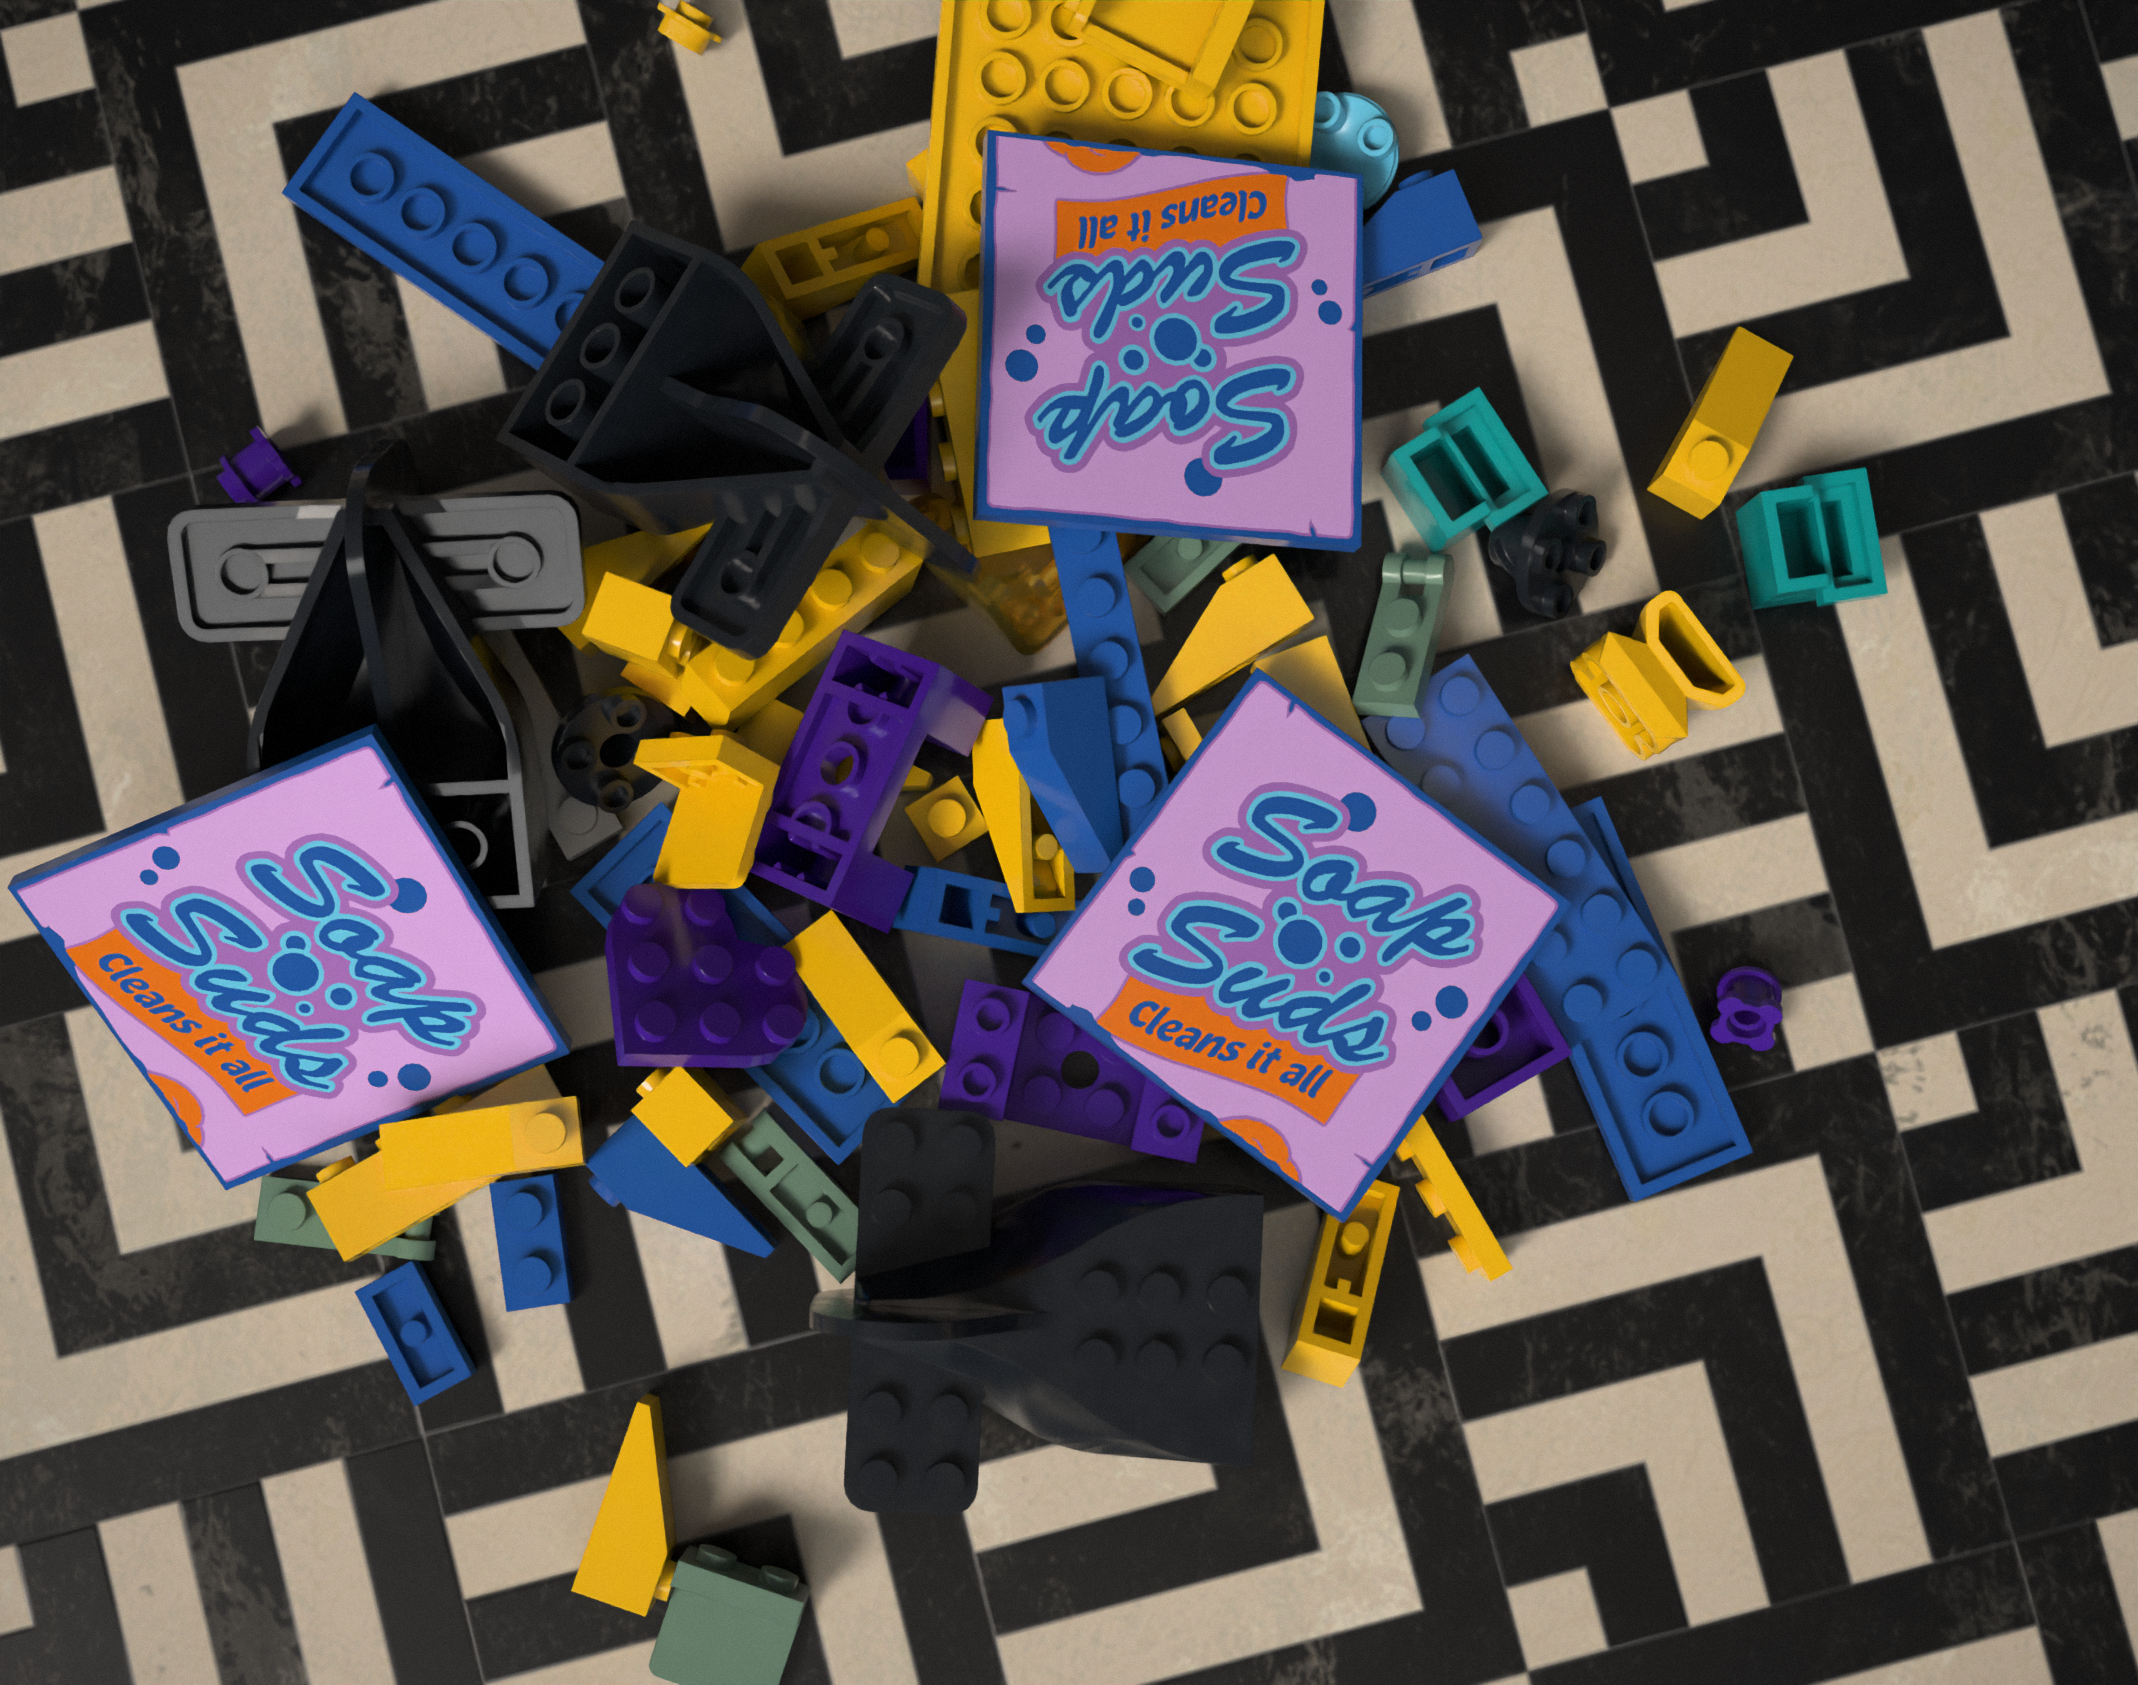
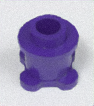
[216,426,304,503]
[1710,966,1783,1051]

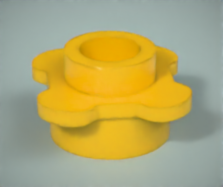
[657,0,723,56]

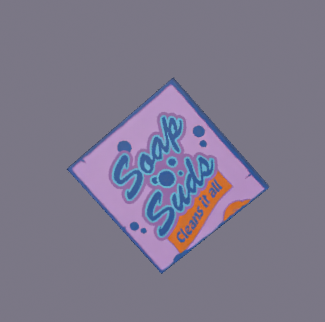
[973,130,1363,552]
[1021,667,1572,1223]
[7,723,572,1190]

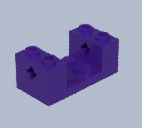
[749,629,994,934]
[937,979,1204,1163]

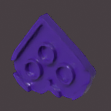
[605,882,808,1068]

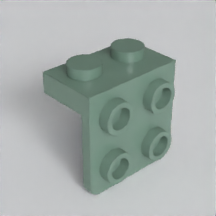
[649,1544,811,1685]

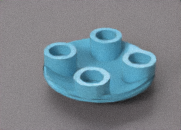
[1309,91,1400,212]

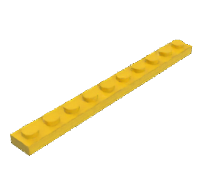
[1159,707,1513,1282]

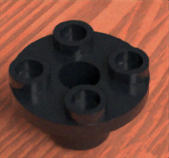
[1489,488,1607,620]
[551,687,678,813]

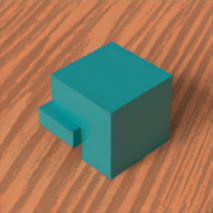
[1380,386,1549,554]
[1735,467,1888,610]

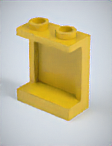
[1063,0,1255,102]

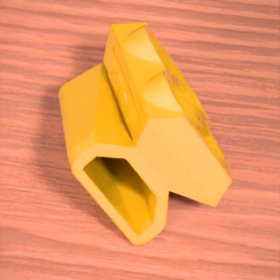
[1570,590,1746,761]

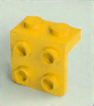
[633,729,781,889]

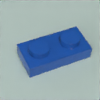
[489,1173,575,1312]
[355,1260,477,1407]

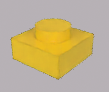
[904,775,989,864]

